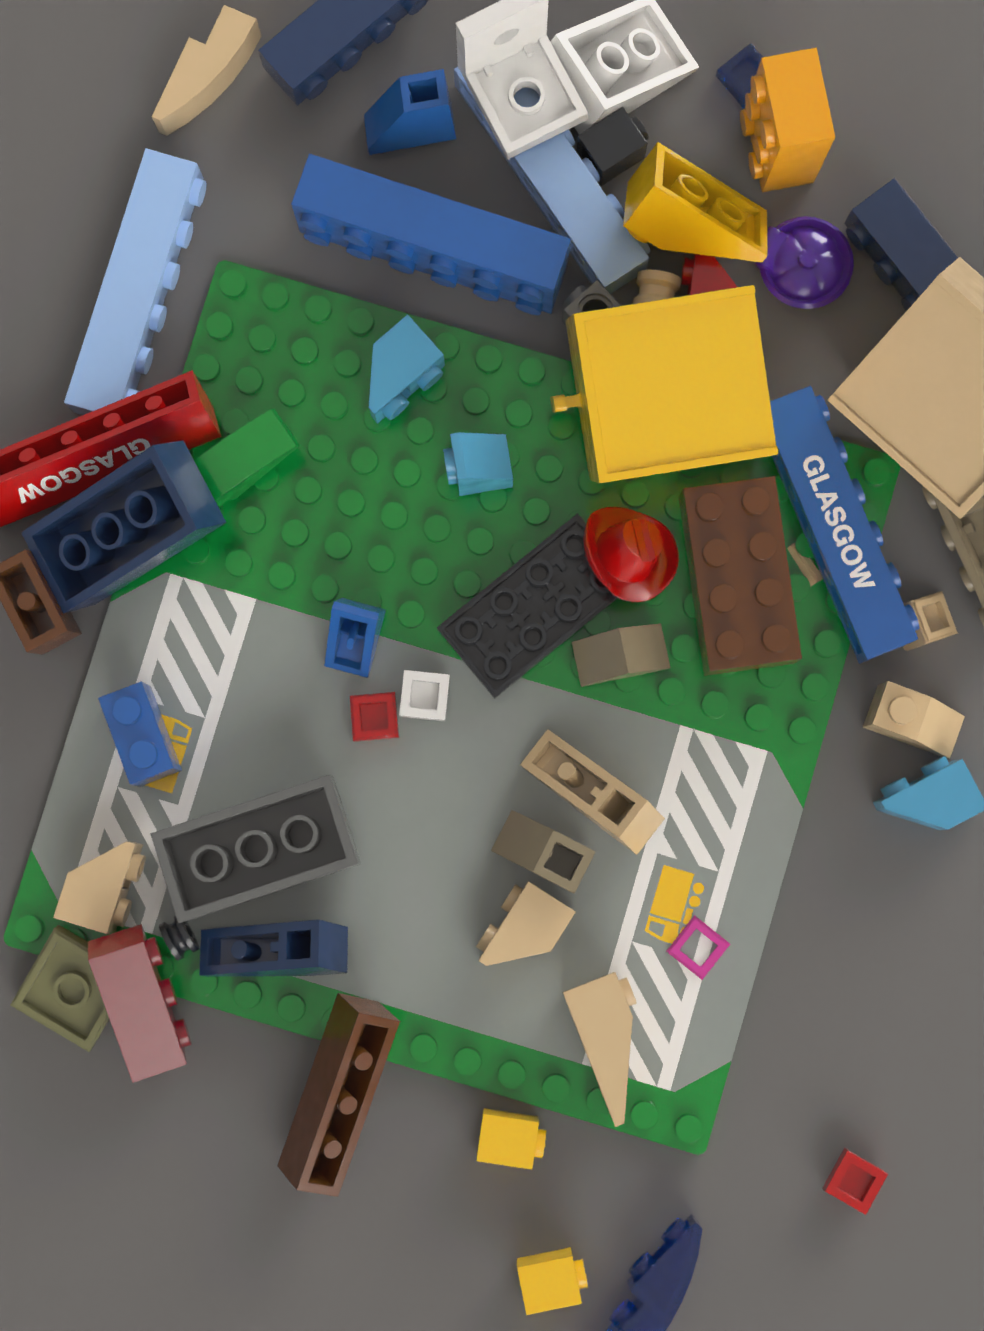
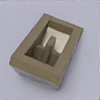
[572,623,670,687]

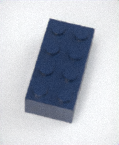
[21,440,227,614]

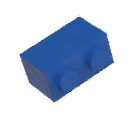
[98,681,182,787]

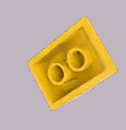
[623,142,768,262]

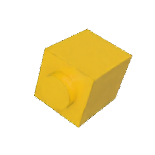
[476,1108,546,1170]
[517,1247,588,1315]

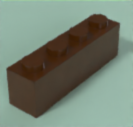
[277,993,400,1197]

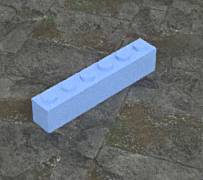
[454,67,650,294]
[64,148,207,415]

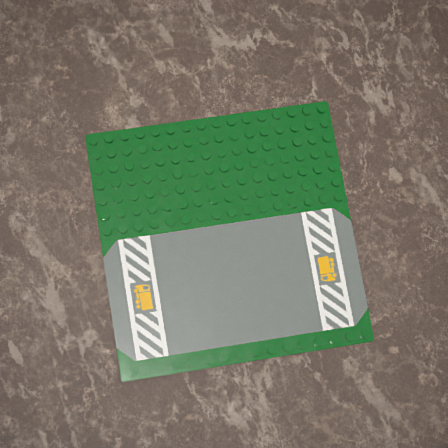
[4,260,901,1155]

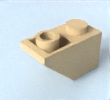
[53,841,146,934]
[476,881,576,966]

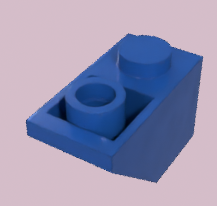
[364,69,457,155]

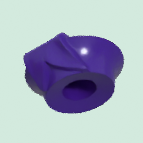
[755,216,854,309]

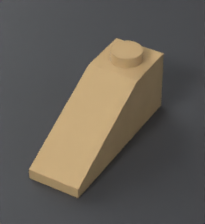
[520,729,665,855]
[562,972,637,1127]

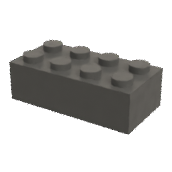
[150,775,361,923]

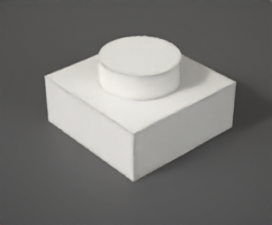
[399,670,450,721]

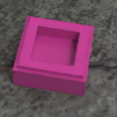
[666,915,730,980]

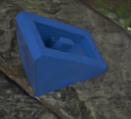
[324,598,386,678]

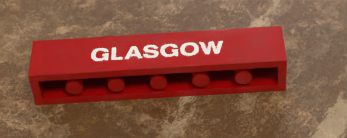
[0,370,221,527]

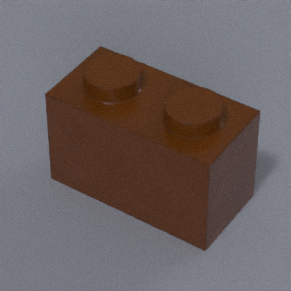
[0,549,82,655]

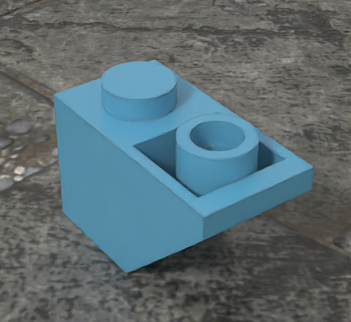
[369,314,445,424]
[443,432,513,496]
[873,756,984,830]

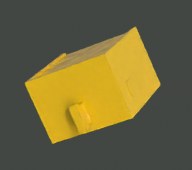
[550,285,778,483]

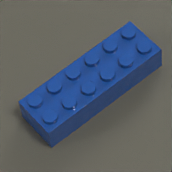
[291,153,571,315]

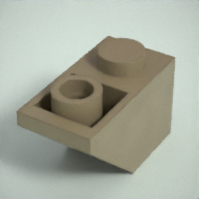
[491,810,596,894]

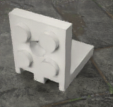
[456,0,588,160]

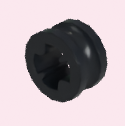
[159,916,200,961]

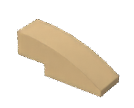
[152,5,261,136]

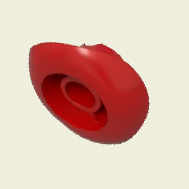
[583,507,679,602]

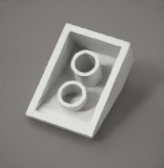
[550,0,699,135]

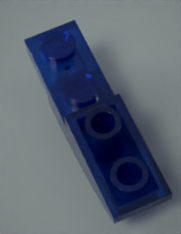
[606,1214,703,1331]

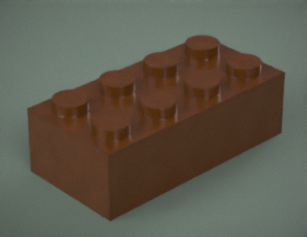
[679,476,802,676]

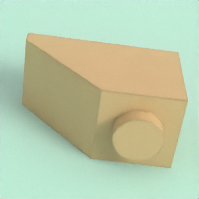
[863,681,965,759]

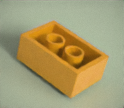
[740,47,835,193]

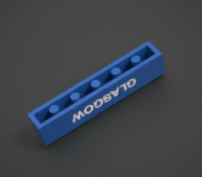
[770,385,920,664]

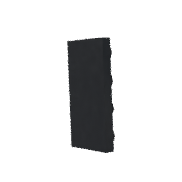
[437,513,618,699]

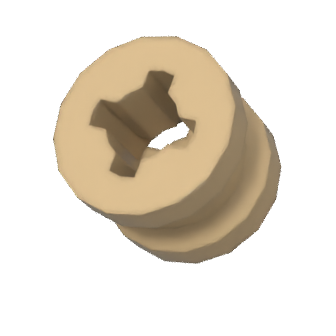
[633,270,681,304]

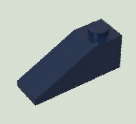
[199,920,348,977]

